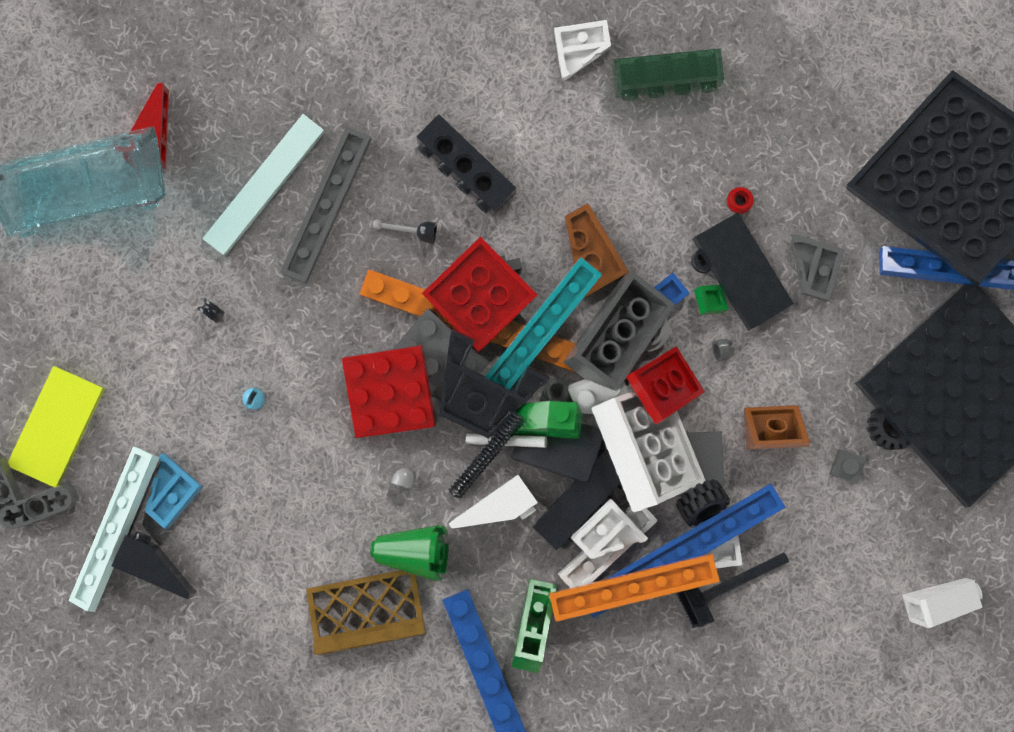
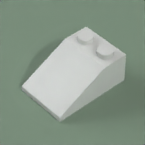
[449,475,538,528]

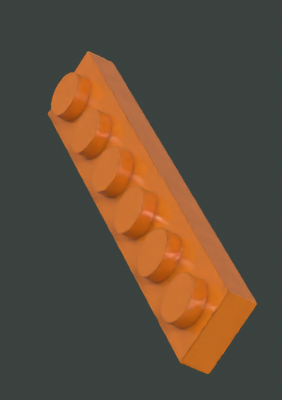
[549,553,720,622]

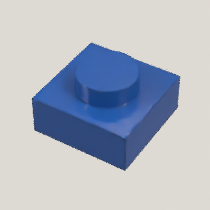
[654,273,690,306]

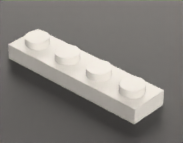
[558,506,658,588]

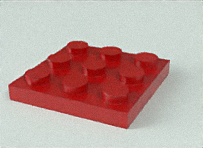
[422,236,538,353]
[341,345,436,438]

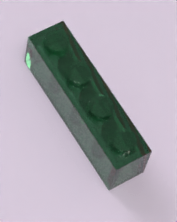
[612,48,724,101]

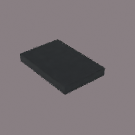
[511,423,604,484]

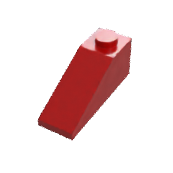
[123,83,169,169]

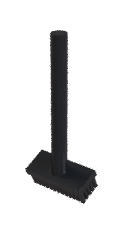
[676,552,789,628]

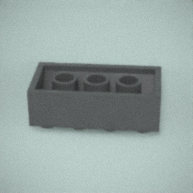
[563,271,675,391]

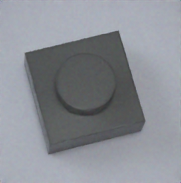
[830,449,867,484]

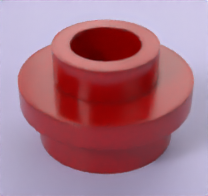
[726,187,754,214]

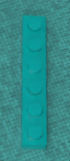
[485,257,602,388]

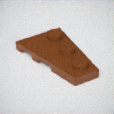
[564,203,629,300]

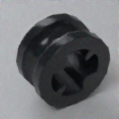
[691,249,711,273]
[197,298,225,323]

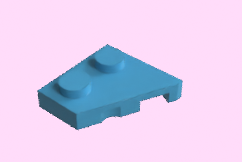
[145,453,204,529]

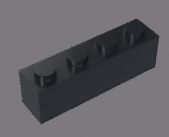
[532,448,623,551]

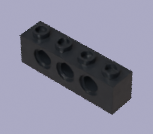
[416,114,516,216]

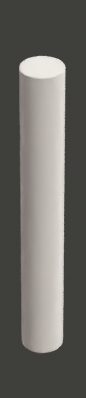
[466,433,547,448]

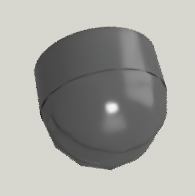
[712,339,735,362]

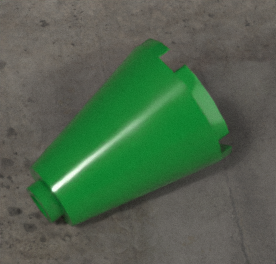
[370,525,449,581]

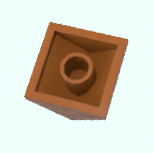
[744,405,810,450]

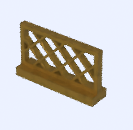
[306,570,427,655]

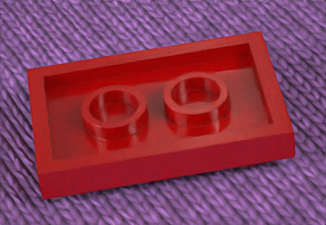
[626,346,705,425]

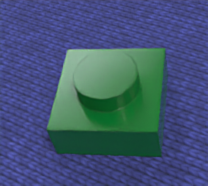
[694,285,729,315]

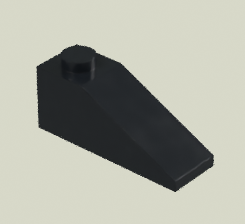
[111,531,196,599]

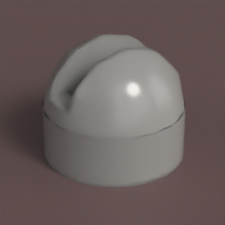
[391,468,415,490]

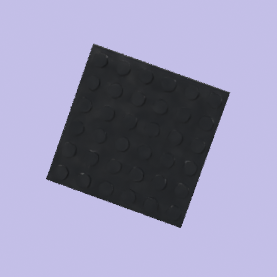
[846,70,1014,287]
[854,284,1014,508]

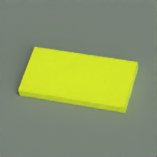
[8,366,105,487]

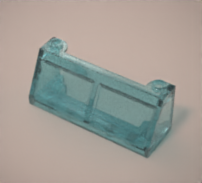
[0,126,166,238]

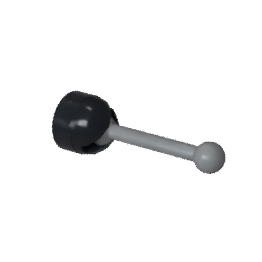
[372,219,437,244]

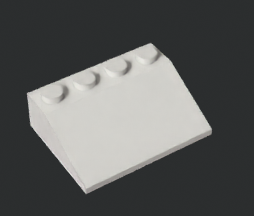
[591,391,706,512]

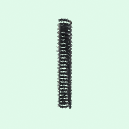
[448,411,524,498]

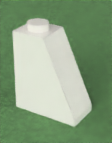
[903,578,982,628]

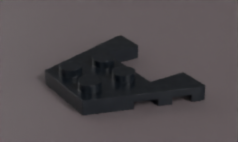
[439,328,550,439]

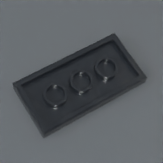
[692,213,794,331]

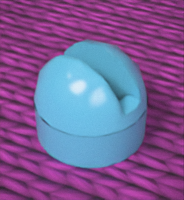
[242,388,265,410]

